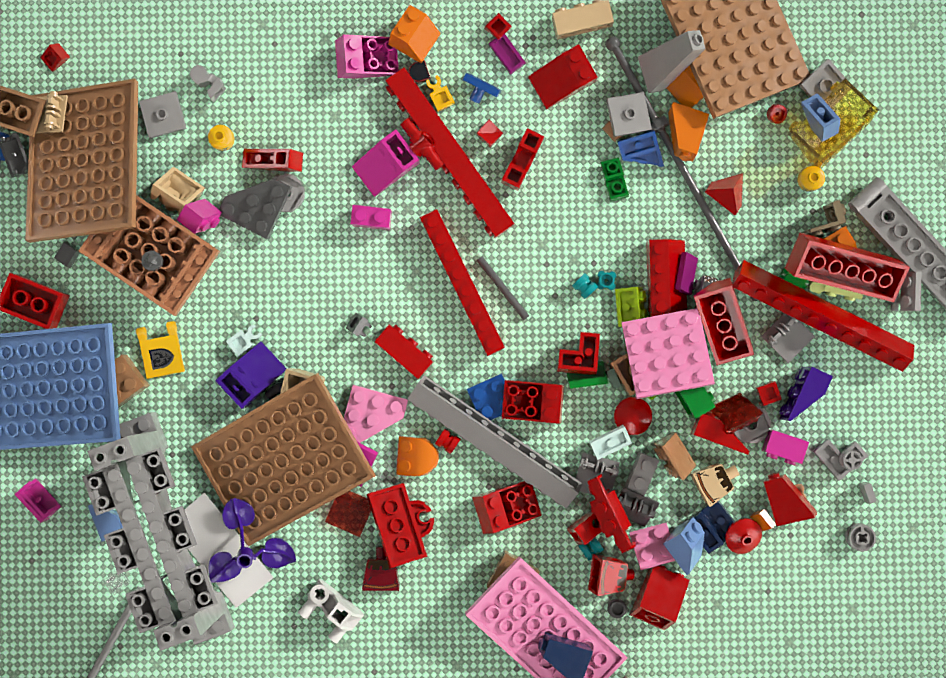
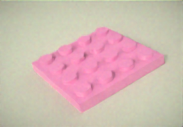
[622,308,715,399]

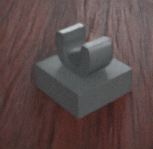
[346,313,372,337]

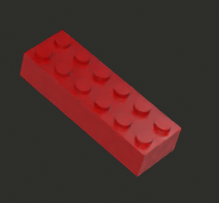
[785,233,910,302]

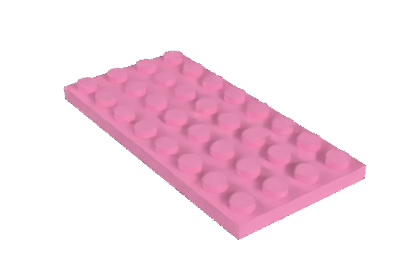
[465,556,627,678]

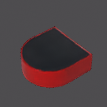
[409,60,431,83]

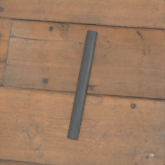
[477,256,529,320]

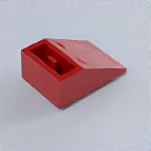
[502,380,564,424]
[472,481,542,534]

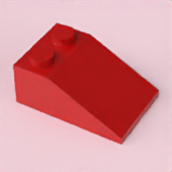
[528,44,598,110]

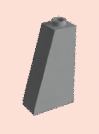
[638,30,706,93]

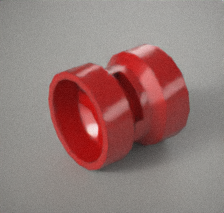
[435,428,461,455]

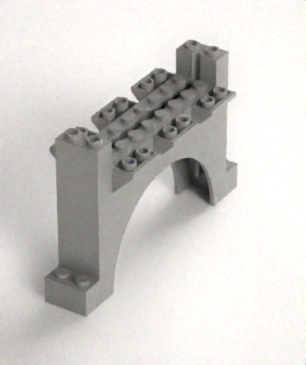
[82,412,235,651]

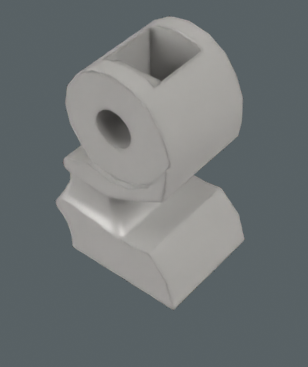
[190,65,227,102]

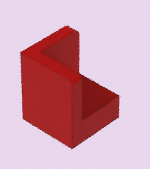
[756,381,782,406]

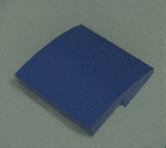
[691,501,735,554]

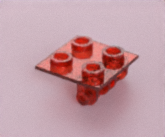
[710,393,763,434]
[325,491,371,537]

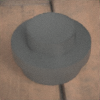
[607,599,627,618]

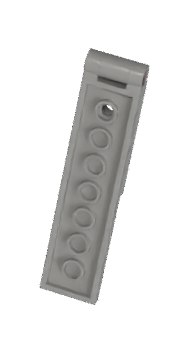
[848,177,946,309]

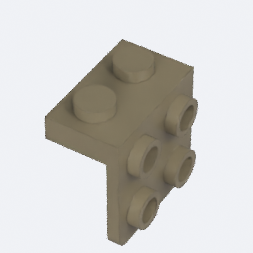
[801,200,846,236]

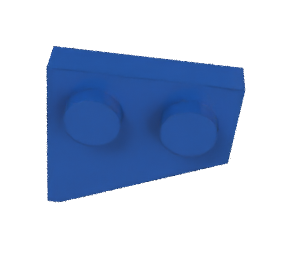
[617,130,664,167]

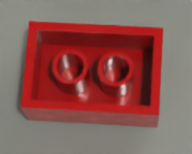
[0,273,70,329]

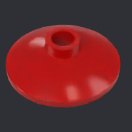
[725,518,762,554]

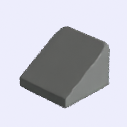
[54,242,81,268]

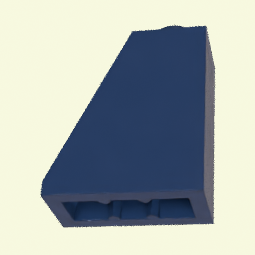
[538,632,593,678]

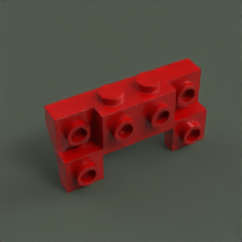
[587,474,636,553]

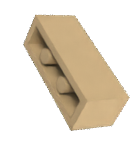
[552,0,614,40]

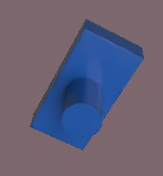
[463,73,502,104]

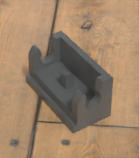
[0,132,28,178]

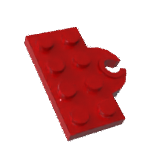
[367,483,434,569]

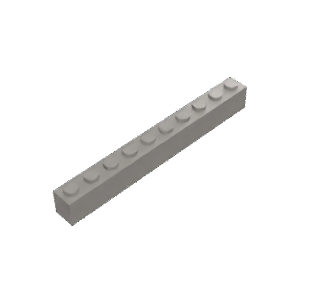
[407,375,583,509]

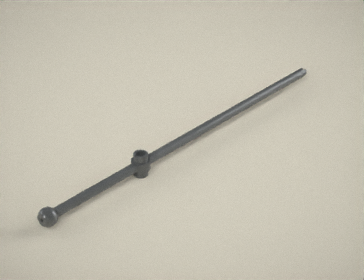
[605,36,758,301]

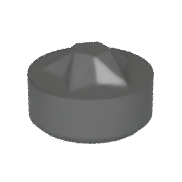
[142,251,163,271]

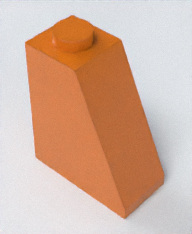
[668,102,709,162]

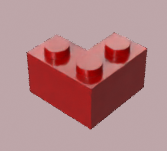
[557,332,600,375]

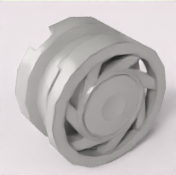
[845,523,876,552]

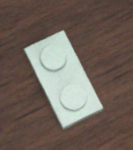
[588,425,632,460]

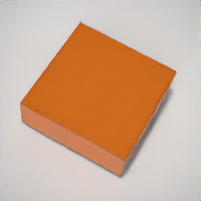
[750,509,776,532]

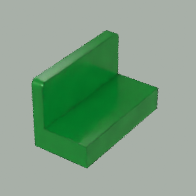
[567,361,608,389]

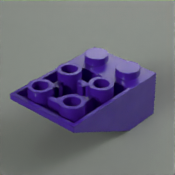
[215,341,287,409]
[779,367,833,421]

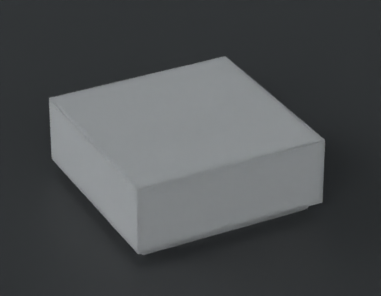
[859,482,877,504]

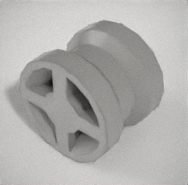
[839,450,862,470]

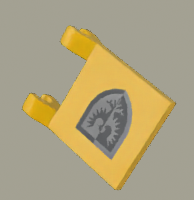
[136,321,185,379]

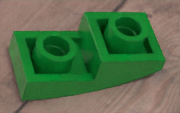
[600,157,629,202]

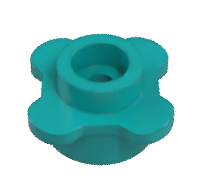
[597,271,616,290]

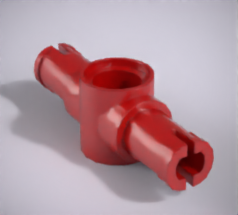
[400,118,445,171]

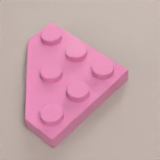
[344,385,408,443]

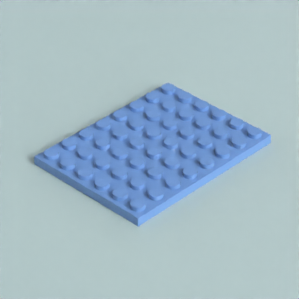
[0,323,121,450]

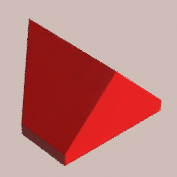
[705,173,743,215]

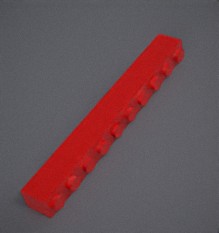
[385,67,515,239]
[732,260,915,372]

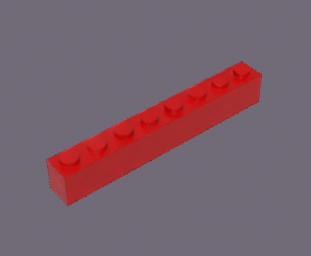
[420,209,505,356]

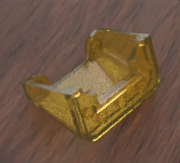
[788,78,879,169]

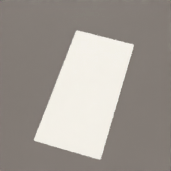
[184,493,273,608]

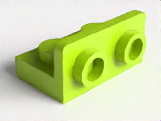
[615,287,648,327]

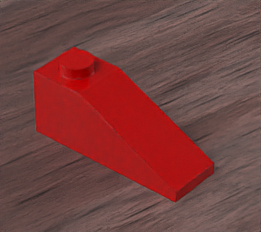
[242,149,303,172]
[691,412,750,455]

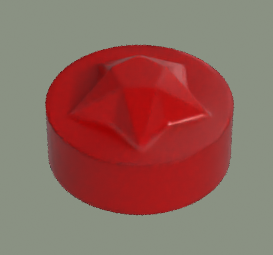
[767,104,787,124]

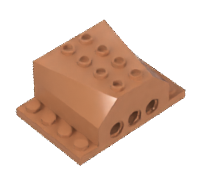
[79,195,220,316]

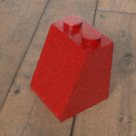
[629,565,690,630]

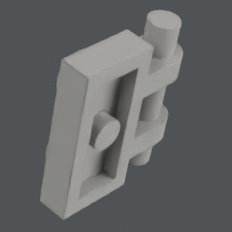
[889,272,922,311]

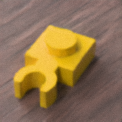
[426,75,455,112]

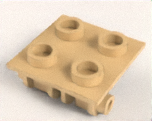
[35,91,68,134]

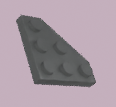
[219,179,292,239]

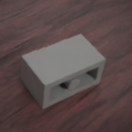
[624,452,659,496]

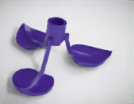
[209,498,296,583]

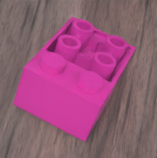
[335,34,399,79]
[352,129,420,197]

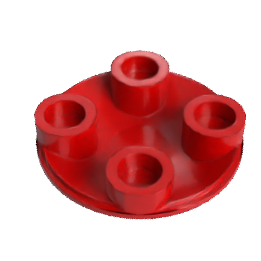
[614,397,652,435]

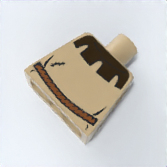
[690,463,740,507]

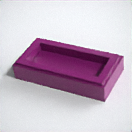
[488,34,526,75]
[675,252,698,295]

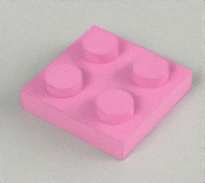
[629,523,675,570]

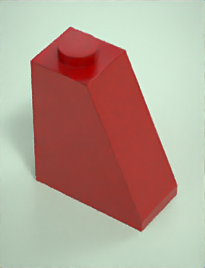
[764,472,817,526]

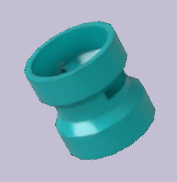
[572,273,598,299]
[578,537,604,561]

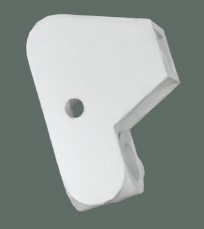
[298,579,364,643]

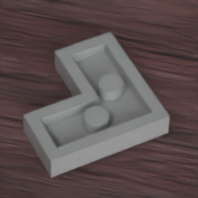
[813,439,868,481]

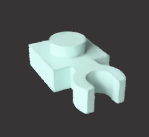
[226,325,263,357]

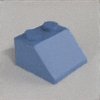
[663,517,705,575]

